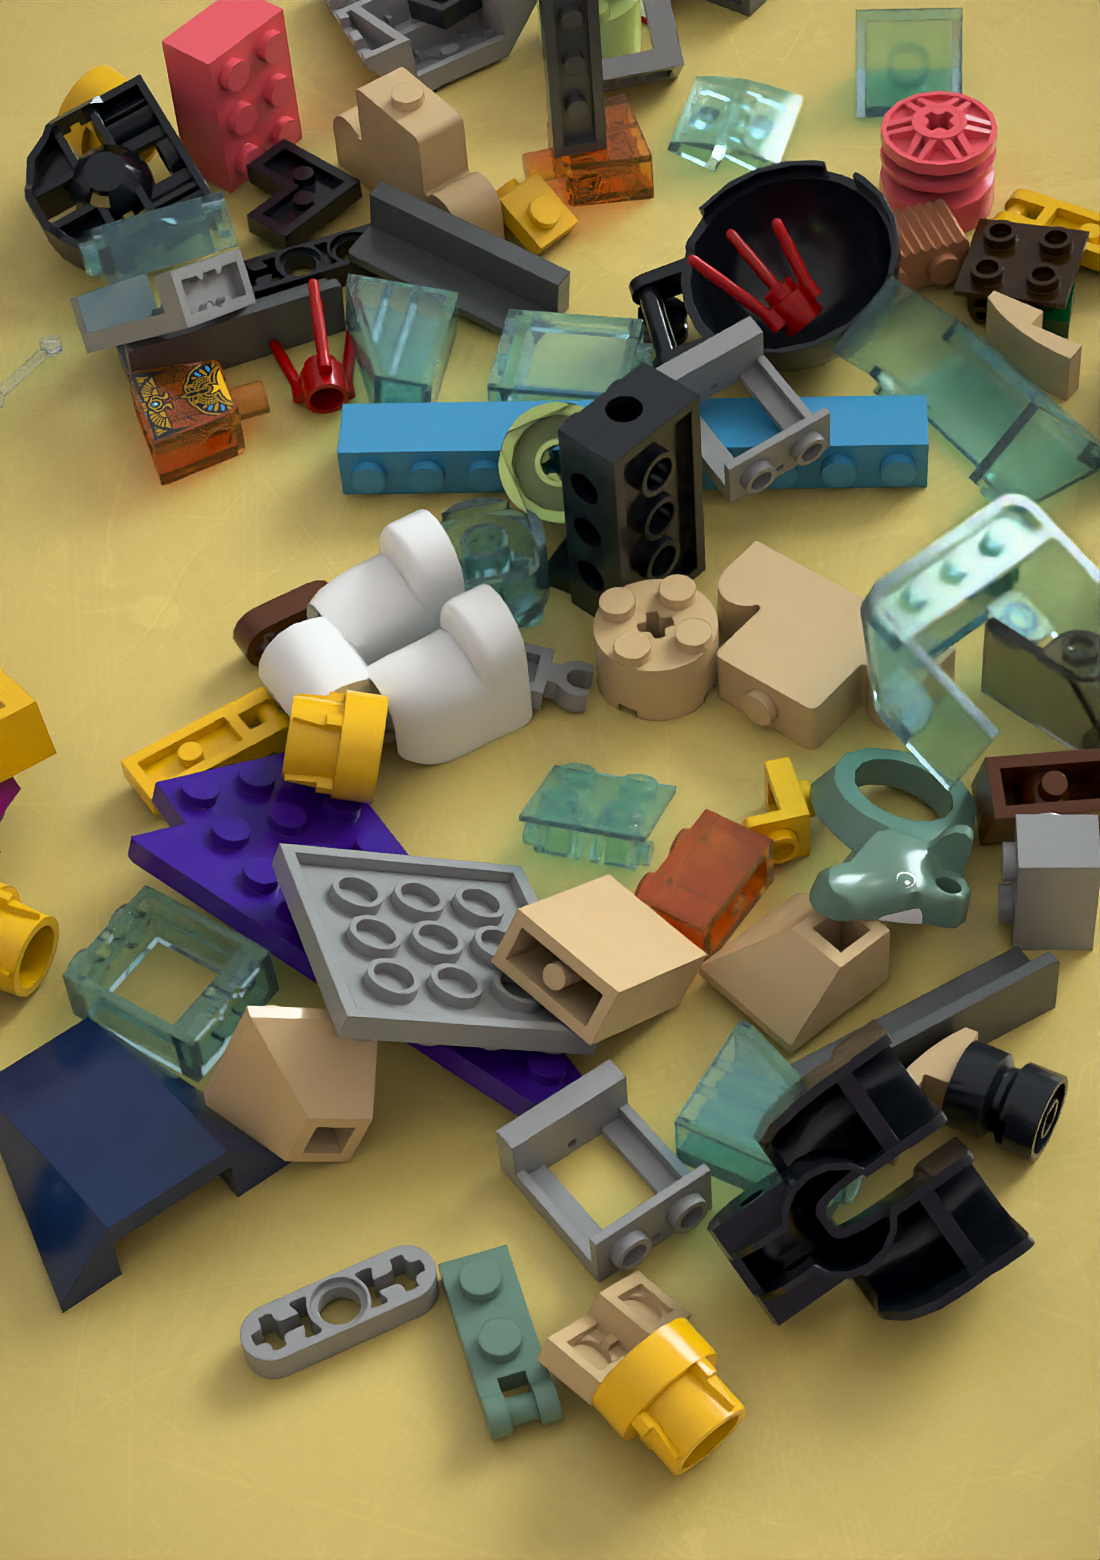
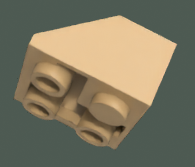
[699,893,890,1054]
[203,1005,378,1162]

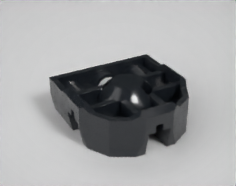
[24,74,223,275]

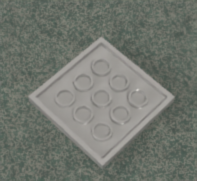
[272,843,599,1055]

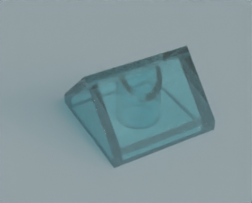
[855,8,963,119]

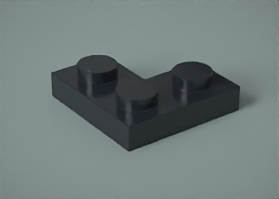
[247,139,362,249]

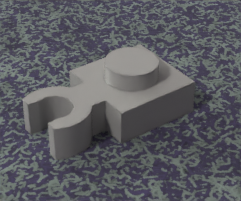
[524,642,595,713]

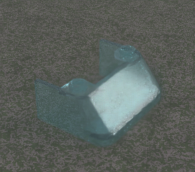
[832,275,1100,513]
[860,494,1100,791]

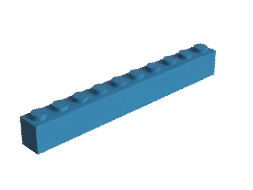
[337,395,929,494]

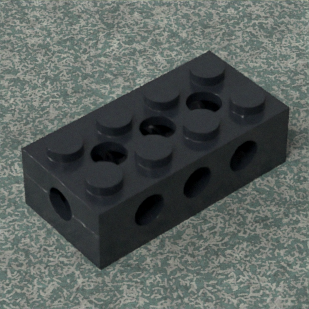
[558,362,706,618]

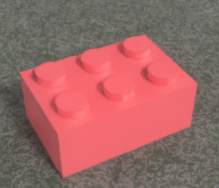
[161,0,302,193]

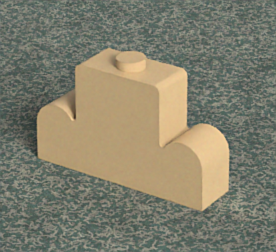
[333,67,505,240]
[717,540,956,750]

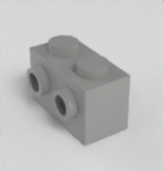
[998,813,1100,950]

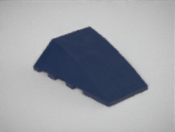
[0,1017,293,1313]

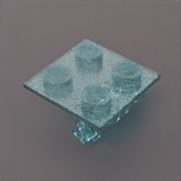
[519,763,676,871]

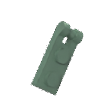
[438,1245,563,1441]

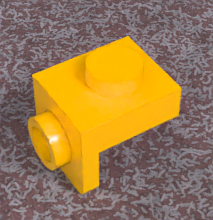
[496,172,579,256]
[743,756,815,867]

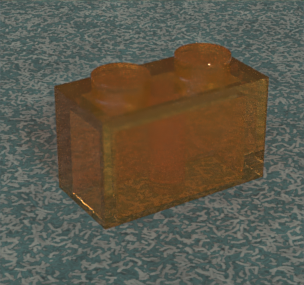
[634,809,774,962]

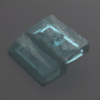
[667,76,803,172]

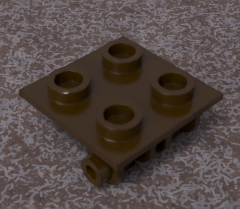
[953,218,1090,324]

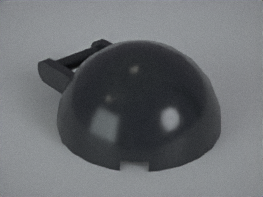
[629,160,901,371]

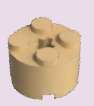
[593,574,719,721]

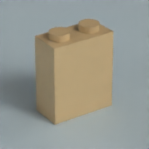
[491,874,707,1046]

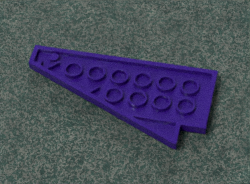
[128,753,582,1116]

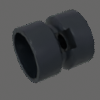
[941,1040,1068,1161]

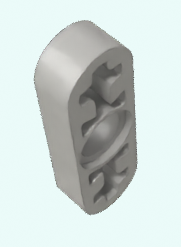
[240,1245,439,1379]

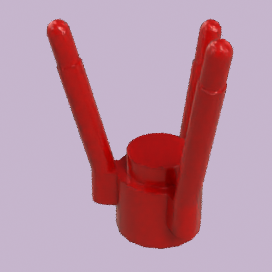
[687,218,823,337]
[269,279,359,414]

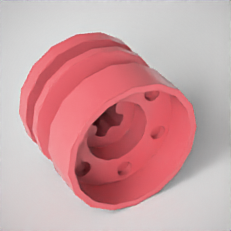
[879,91,998,233]

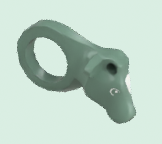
[809,748,977,928]

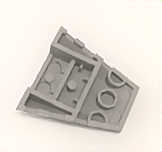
[325,0,537,90]

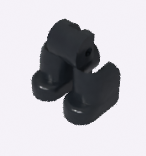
[707,1019,1035,1326]

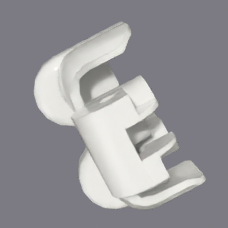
[258,509,533,765]

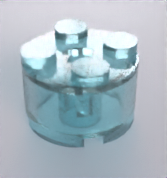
[440,497,550,628]

